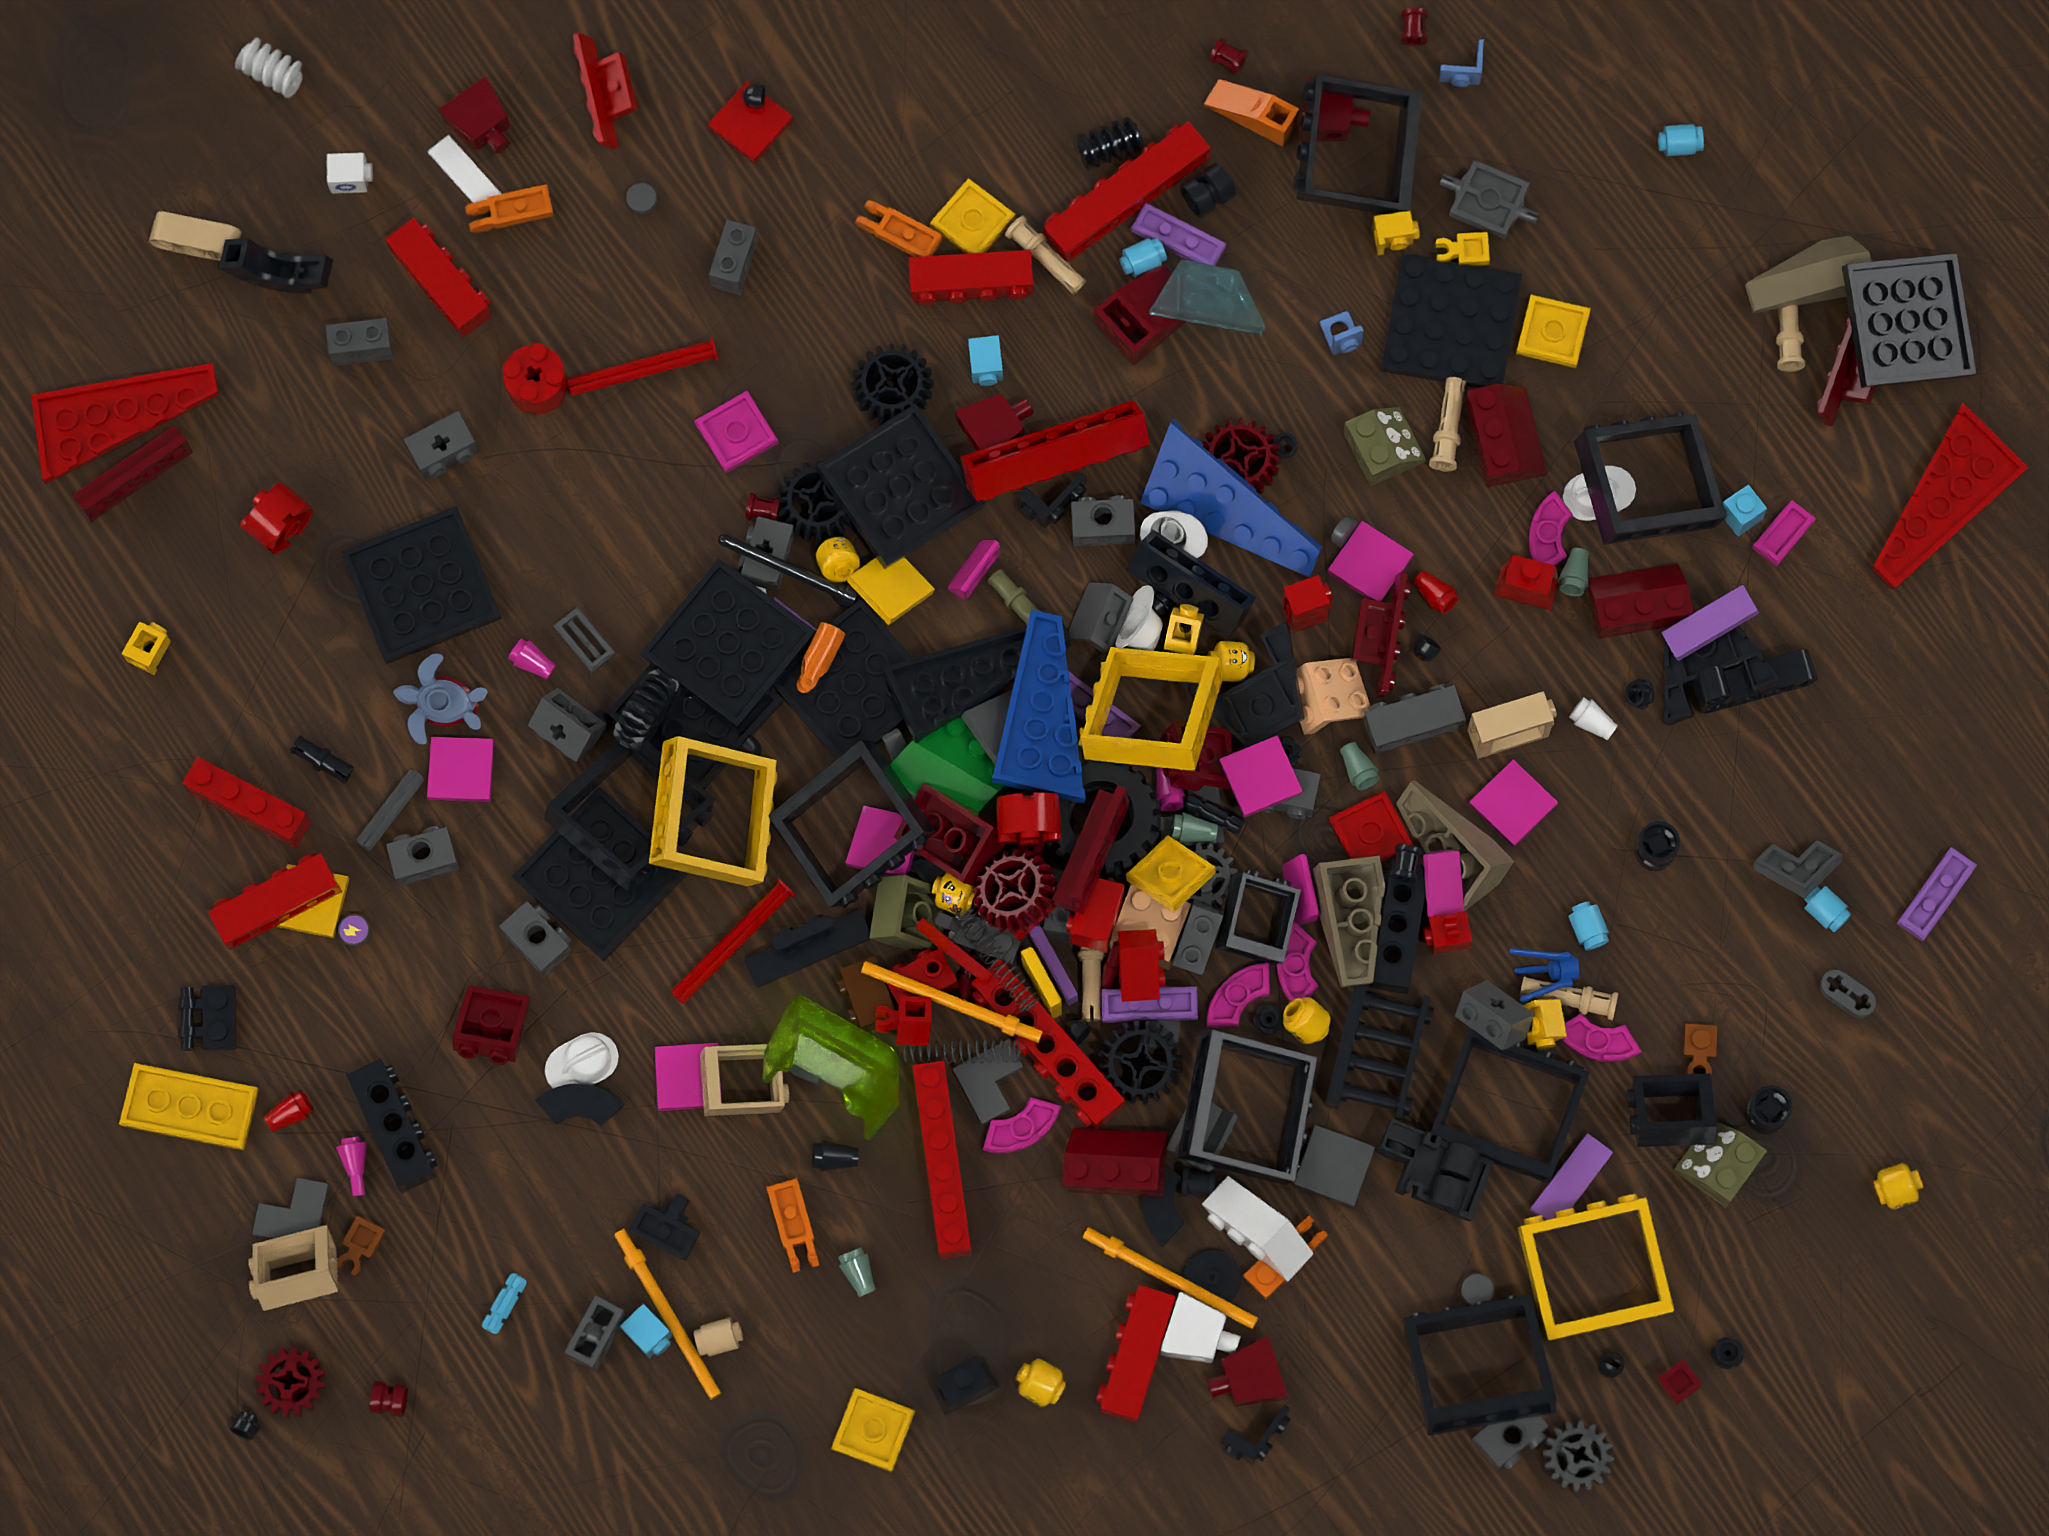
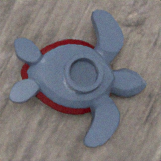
[393,653,488,745]

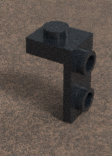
[1017,473,1087,528]
[1221,1405,1291,1465]

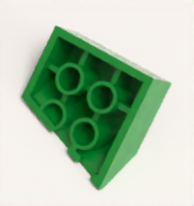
[890,716,1013,814]

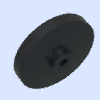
[1183,1250,1241,1308]

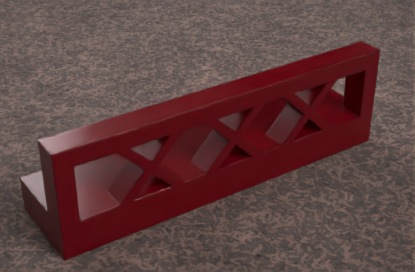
[72,426,193,522]
[1052,786,1130,914]

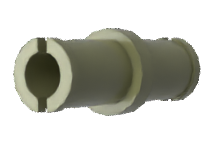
[988,569,1041,625]

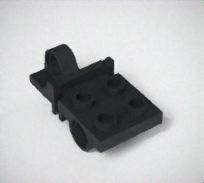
[1377,1118,1494,1221]

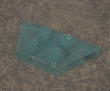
[1149,260,1265,334]

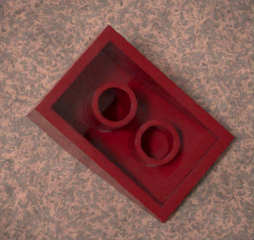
[893,783,1005,887]

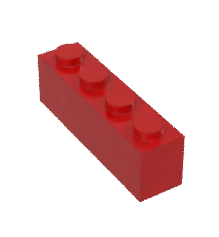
[385,218,492,338]
[909,250,1034,305]
[182,756,312,849]
[208,853,342,950]
[1096,1285,1176,1424]

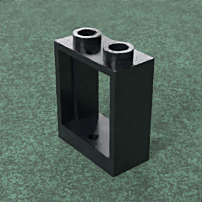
[1215,870,1301,965]
[1626,1074,1717,1147]

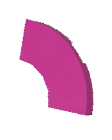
[1529,491,1573,566]
[1277,922,1319,1003]
[1206,963,1269,1028]
[1560,1014,1642,1062]
[983,1097,1062,1154]

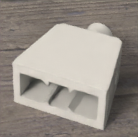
[1160,1292,1241,1363]

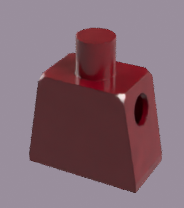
[439,76,511,154]
[1299,77,1371,142]
[955,394,1034,451]
[1207,1336,1288,1407]

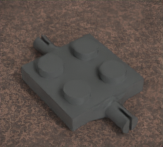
[1439,160,1540,239]

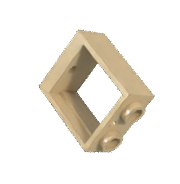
[1468,691,1557,759]
[700,1044,789,1116]
[249,1225,338,1311]

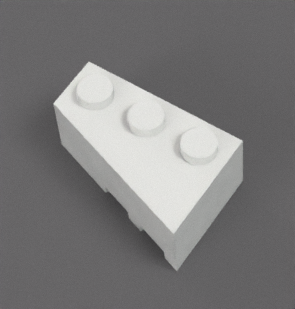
[1202,1176,1314,1281]

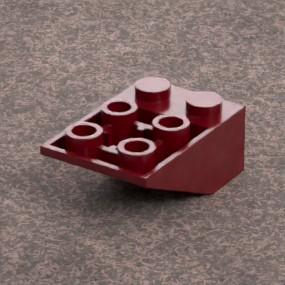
[1093,263,1203,365]

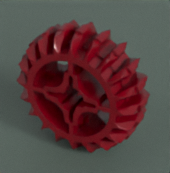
[1201,417,1281,494]
[973,849,1058,935]

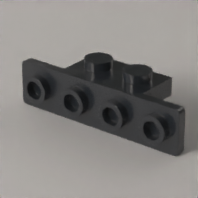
[745,910,870,988]

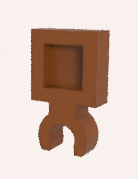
[1683,1024,1717,1074]
[337,1216,387,1277]

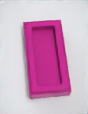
[1752,500,1816,567]

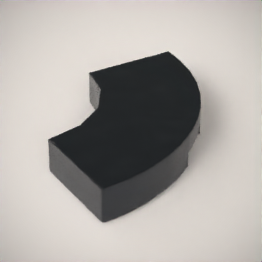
[535,1084,625,1127]
[1142,1164,1184,1247]

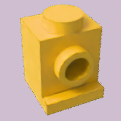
[1373,211,1420,255]
[1163,604,1204,655]
[121,621,171,675]
[1523,999,1567,1049]

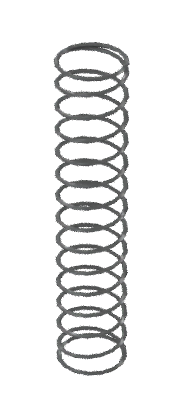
[955,908,1040,1013]
[904,1039,1020,1065]

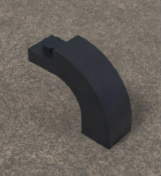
[219,238,333,294]

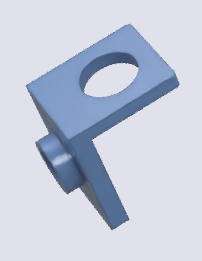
[1439,40,1484,87]
[1320,311,1363,355]

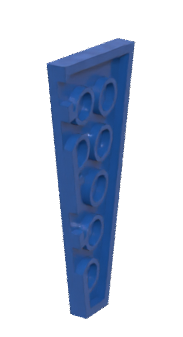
[1140,419,1322,577]
[992,610,1086,804]

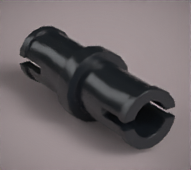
[290,735,354,784]

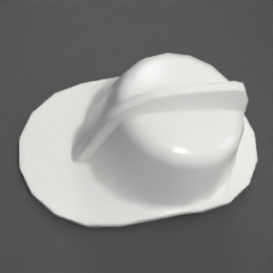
[1563,465,1636,521]
[1140,510,1208,558]
[1115,585,1163,651]
[545,1032,619,1088]

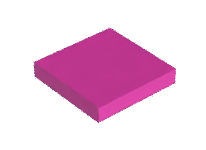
[694,391,779,474]
[1327,521,1414,602]
[1219,735,1303,818]
[427,737,495,802]
[1469,759,1558,848]
[846,805,915,876]
[655,1043,722,1111]

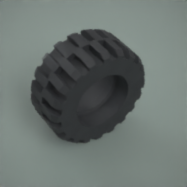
[1045,760,1161,881]

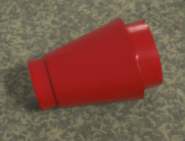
[1413,570,1459,614]
[264,1090,314,1132]

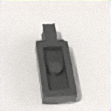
[934,912,1024,965]

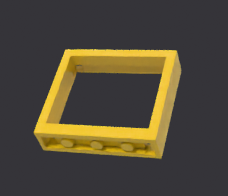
[1078,647,1223,771]
[649,736,777,887]
[1518,1194,1674,1341]

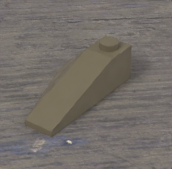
[1745,236,1872,313]
[1396,780,1514,911]
[1310,856,1385,988]

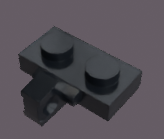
[628,1193,701,1261]

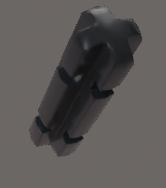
[1185,793,1245,834]

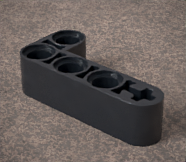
[1692,649,1818,714]

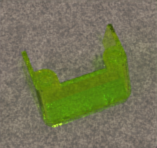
[763,995,899,1140]

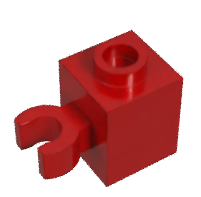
[1423,911,1472,955]
[875,996,931,1046]

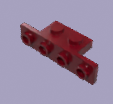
[1817,316,1876,426]
[1351,571,1411,697]

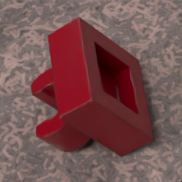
[1656,1359,1703,1406]

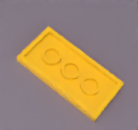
[119,1063,259,1151]

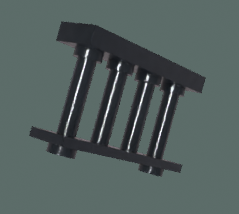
[1325,984,1434,1122]

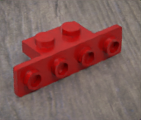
[573,32,638,150]

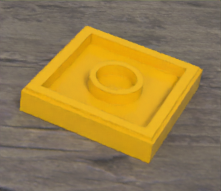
[930,178,1016,254]
[1516,294,1591,368]
[847,557,935,625]
[1126,835,1216,913]
[277,864,349,939]
[1021,947,1062,1019]
[831,1388,915,1472]

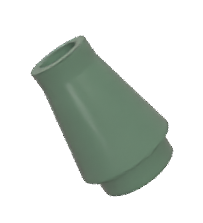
[1558,548,1589,596]
[1340,742,1380,790]
[1170,812,1218,843]
[838,1247,876,1297]

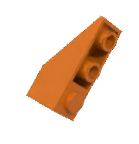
[1204,79,1299,147]

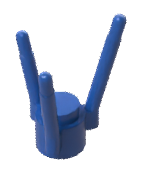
[1509,948,1579,1002]

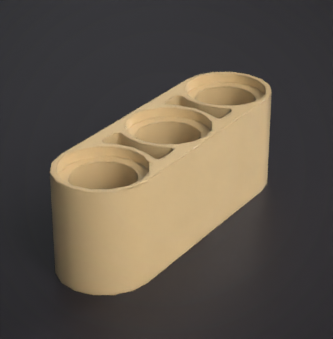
[149,212,241,261]

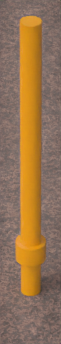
[861,961,1043,1043]
[1083,1227,1258,1329]
[614,1229,722,1400]

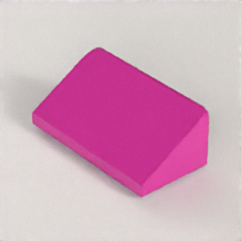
[947,540,1000,601]
[1423,850,1464,917]
[1282,854,1319,925]

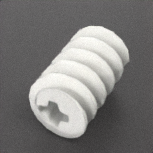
[235,38,303,98]

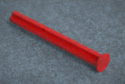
[567,337,719,396]
[671,878,795,1003]

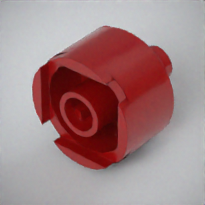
[503,343,568,414]
[240,481,313,555]
[996,793,1062,846]

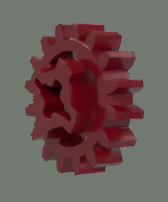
[255,1347,327,1418]

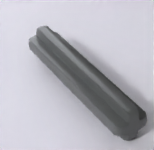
[357,769,424,851]

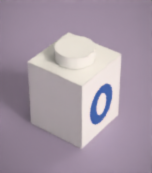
[327,153,373,194]

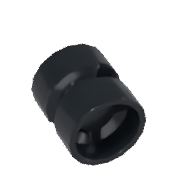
[1180,162,1237,218]
[1635,821,1680,871]
[1745,1085,1793,1135]

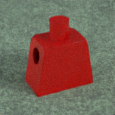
[1494,555,1558,610]

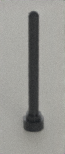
[718,534,857,609]

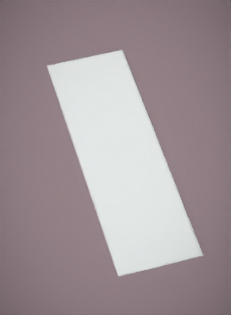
[428,135,501,203]

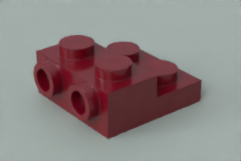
[1160,721,1233,791]
[452,985,530,1065]

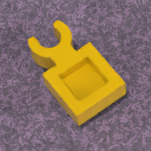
[1435,232,1490,266]

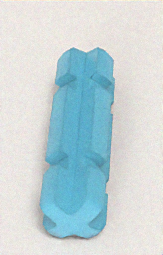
[482,1273,527,1334]

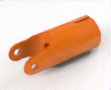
[797,622,845,693]

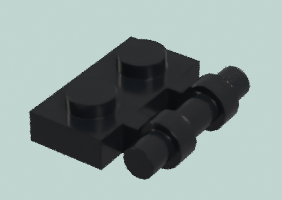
[178,985,237,1051]

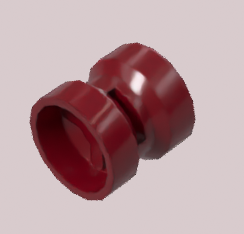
[370,1381,408,1417]

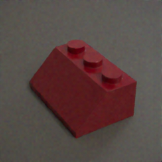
[1465,384,1547,488]
[1587,563,1694,639]
[1062,1128,1168,1197]

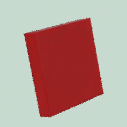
[708,81,794,164]
[1329,791,1414,863]
[916,917,992,982]

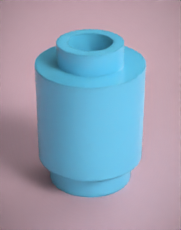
[1658,124,1704,156]
[1119,238,1167,278]
[1804,886,1852,933]
[1568,901,1609,951]

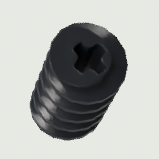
[1077,116,1145,171]

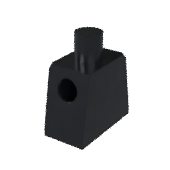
[930,1356,1000,1416]

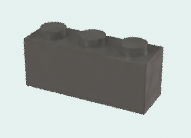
[1363,684,1466,754]

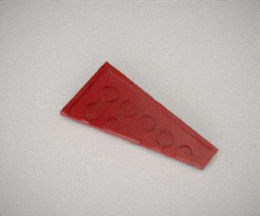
[31,363,219,485]
[1872,403,2029,591]

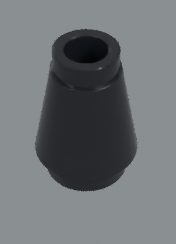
[812,1140,859,1172]

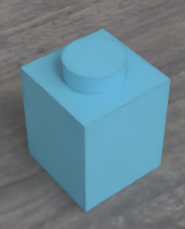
[968,335,1003,386]
[1723,484,1767,536]
[620,1304,672,1358]

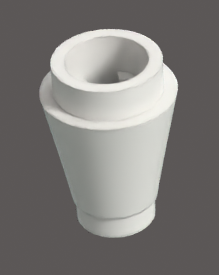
[1569,697,1618,740]

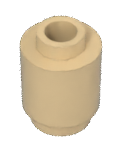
[694,1317,744,1357]

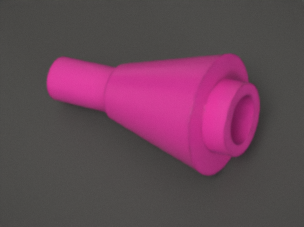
[336,1136,367,1196]

